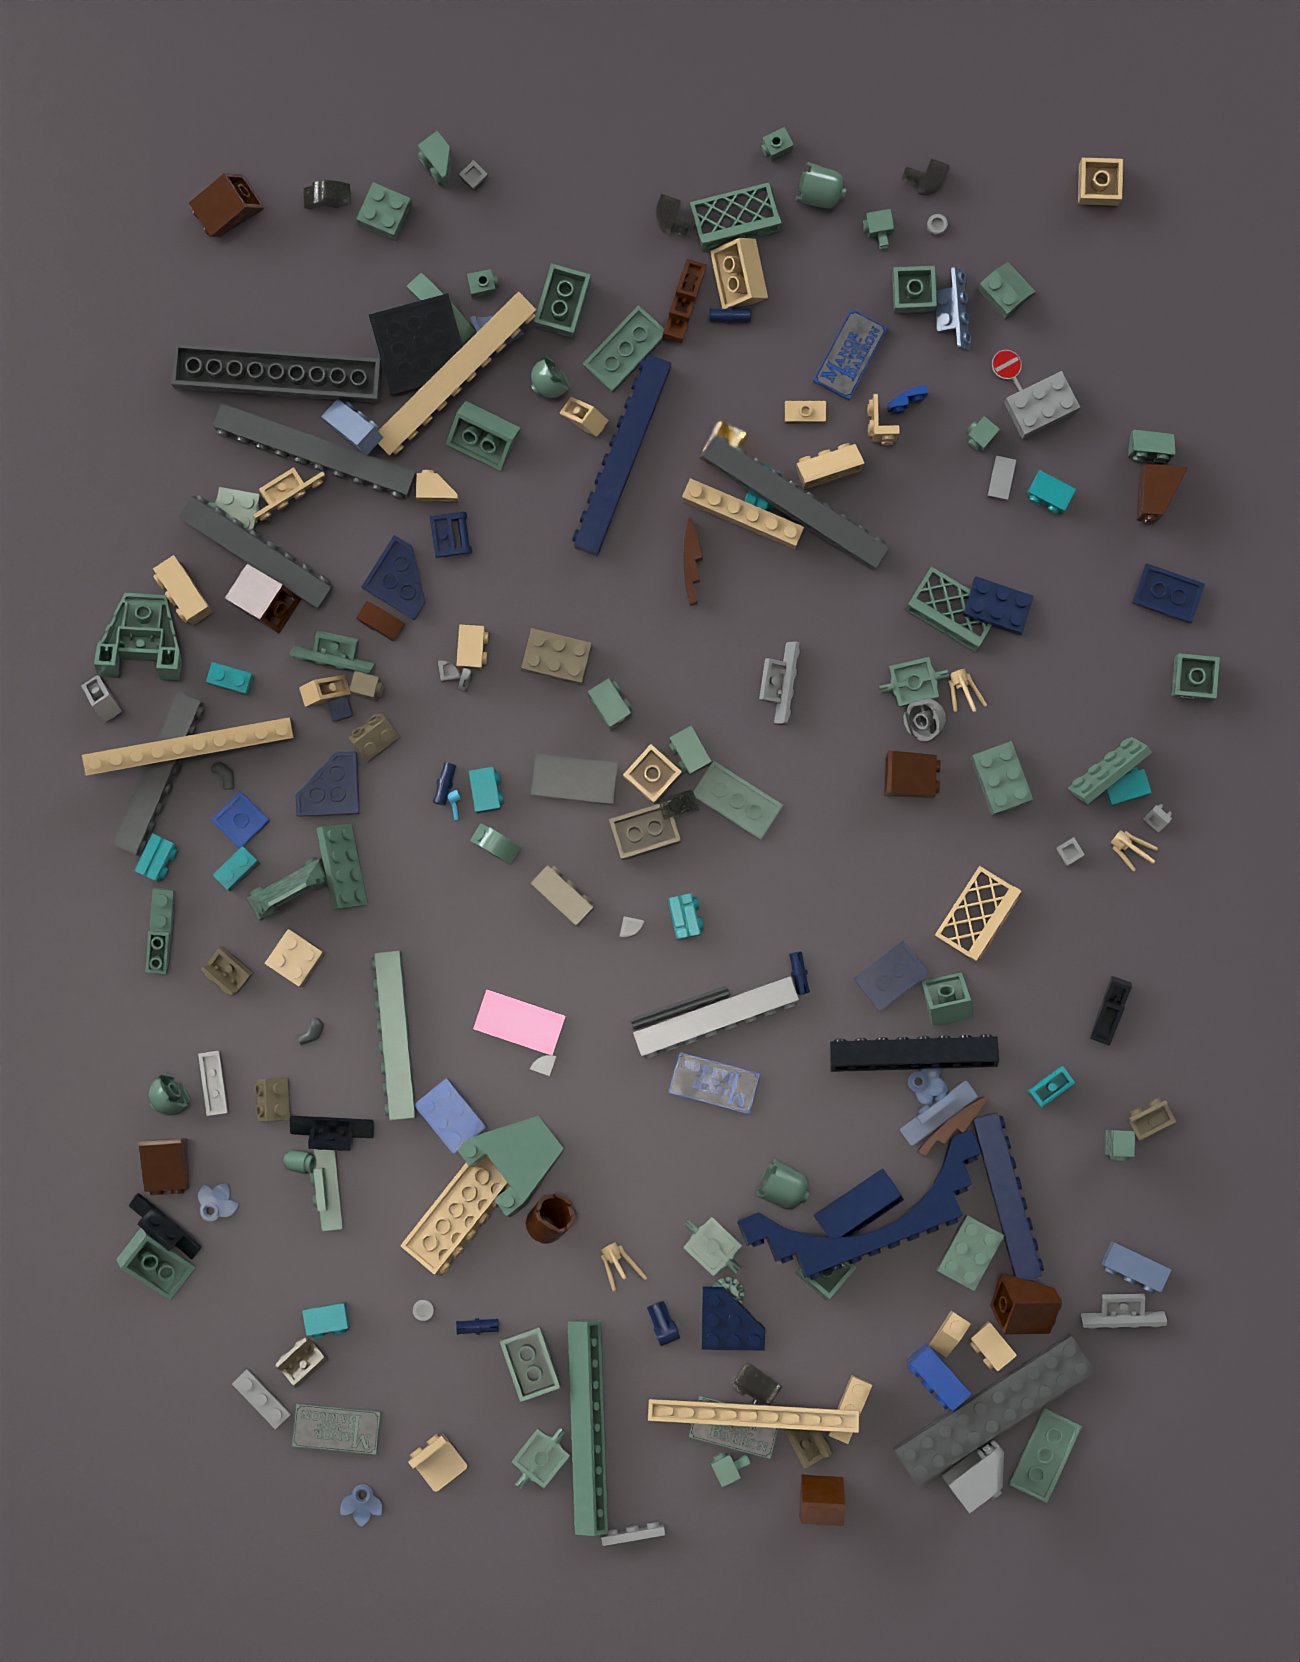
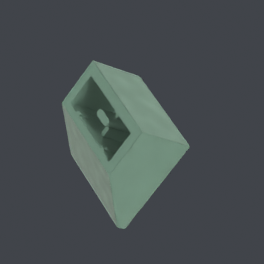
[418,131,452,188]
[1128,430,1175,465]

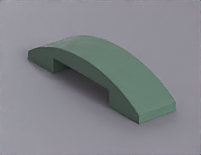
[406,273,477,345]

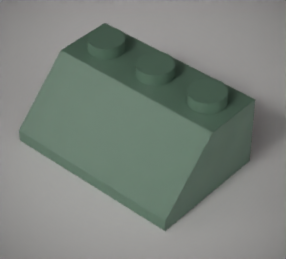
[446,401,521,471]

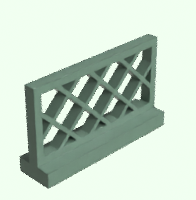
[690,182,782,252]
[905,566,992,652]

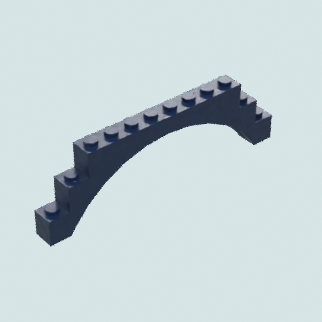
[737,1130,981,1280]

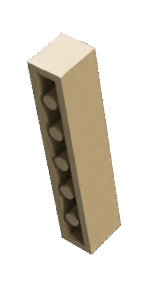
[682,478,804,550]

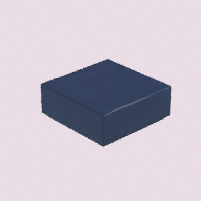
[327,696,353,722]

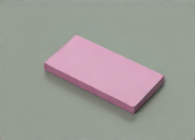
[473,990,566,1055]

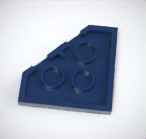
[362,535,425,620]
[295,751,359,817]
[702,1287,765,1351]

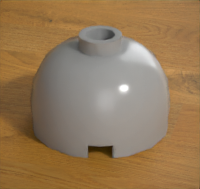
[903,698,946,741]

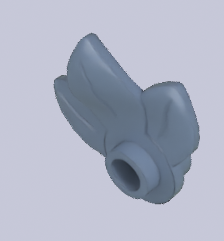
[907,1068,948,1106]
[198,1183,239,1221]
[340,1484,382,1527]

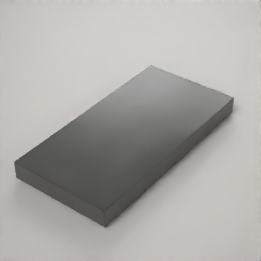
[531,754,618,805]

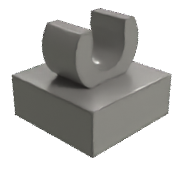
[1143,804,1172,833]

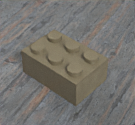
[521,628,592,686]
[609,801,681,861]

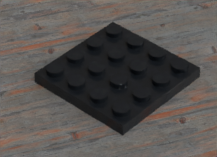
[369,293,463,395]

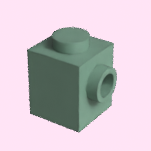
[760,127,794,161]
[467,269,499,299]
[966,416,1000,451]

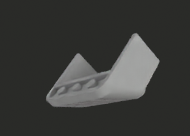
[941,1439,1004,1514]

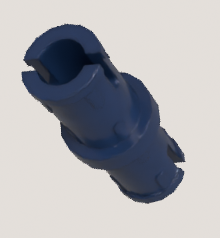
[709,307,751,323]
[433,762,456,806]
[789,951,810,995]
[456,1318,499,1335]

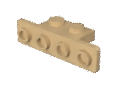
[253,467,325,521]

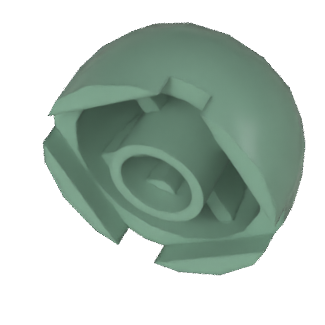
[531,356,570,399]
[148,1073,190,1115]

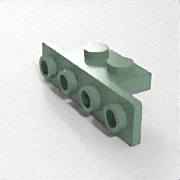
[290,630,374,674]
[310,1149,343,1231]

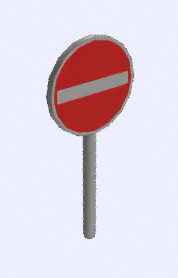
[992,350,1023,391]

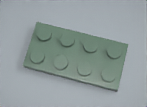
[1068,737,1152,804]
[316,824,368,910]

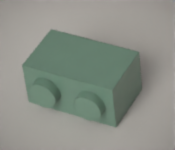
[668,726,711,776]

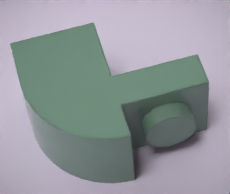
[470,823,521,865]

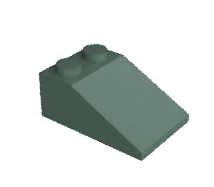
[116,1228,196,1300]

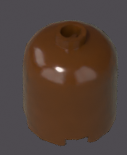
[525,1193,576,1244]

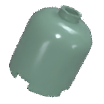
[795,161,847,209]
[756,1158,810,1210]

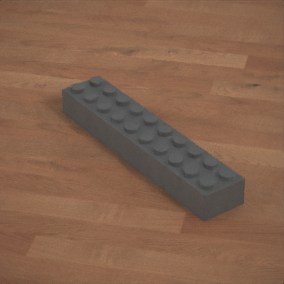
[171,343,382,404]
[893,1334,1095,1487]

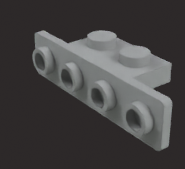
[759,641,800,724]
[1081,1293,1167,1329]

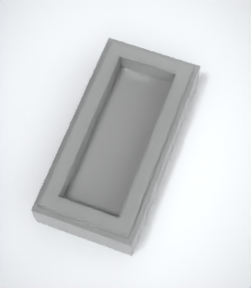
[987,456,1016,501]

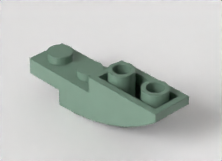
[145,888,175,974]

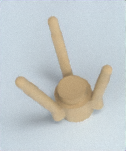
[948,669,987,712]
[1110,830,1158,871]
[601,1242,647,1291]

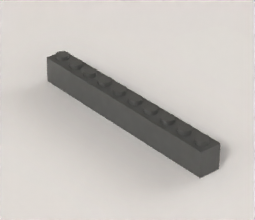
[213,403,417,499]
[699,435,889,570]

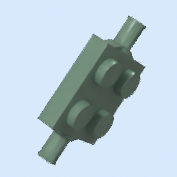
[208,487,272,531]
[879,657,949,707]
[683,1216,742,1276]
[511,1427,571,1489]

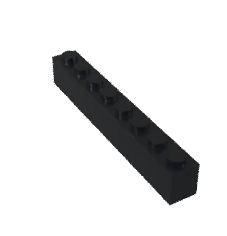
[829,1034,999,1072]

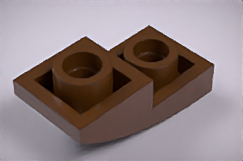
[356,601,405,641]

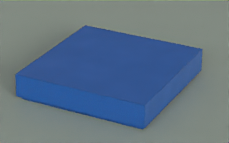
[211,791,270,849]

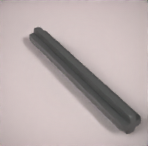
[631,986,730,1029]

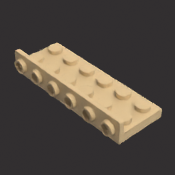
[400,1157,510,1276]

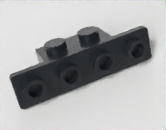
[290,1116,374,1151]
[129,1193,201,1259]

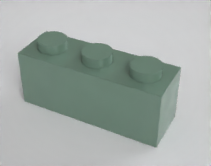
[1105,1130,1135,1161]

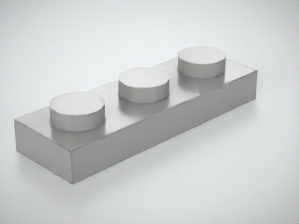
[198,1051,228,1116]
[232,1369,291,1429]
[601,1522,665,1546]

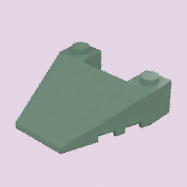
[94,593,182,680]
[247,857,328,921]
[456,1116,564,1217]

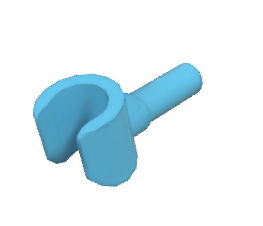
[448,790,461,820]

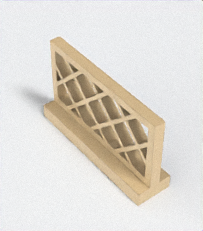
[935,866,1022,963]

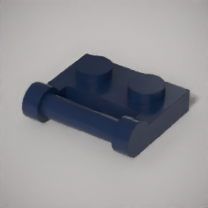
[430,512,472,558]

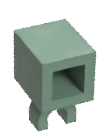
[862,209,894,250]
[711,1452,750,1487]

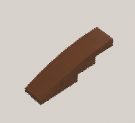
[662,259,707,344]
[683,518,703,606]
[917,1097,988,1157]

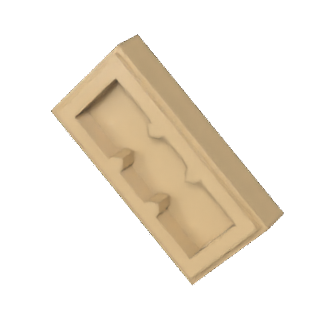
[785,401,826,423]

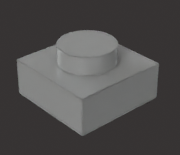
[459,160,488,190]
[1055,837,1085,866]

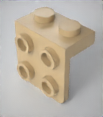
[867,394,900,446]
[408,1433,467,1492]

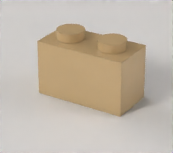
[456,625,489,670]
[969,1321,1017,1371]

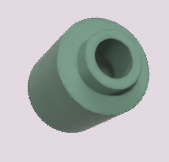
[283,1150,316,1174]

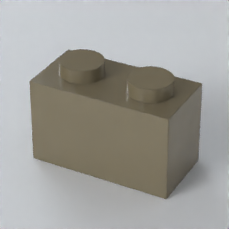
[349,671,384,702]

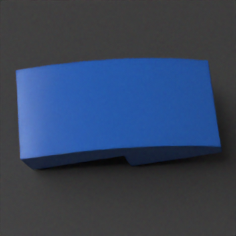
[887,385,928,414]

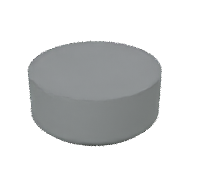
[927,214,948,236]
[413,1299,434,1321]

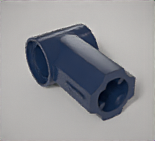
[647,1301,680,1346]

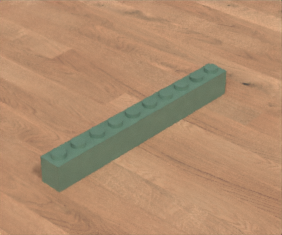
[568,1320,608,1536]

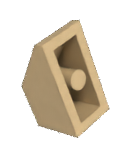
[560,397,609,437]
[416,470,459,502]
[299,675,351,707]
[928,1311,971,1357]

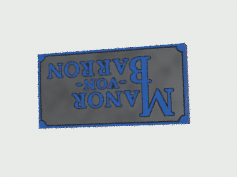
[813,309,888,400]
[669,1052,760,1114]

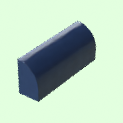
[814,1169,904,1238]

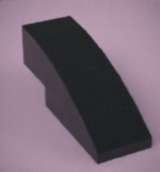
[1090,976,1132,1046]

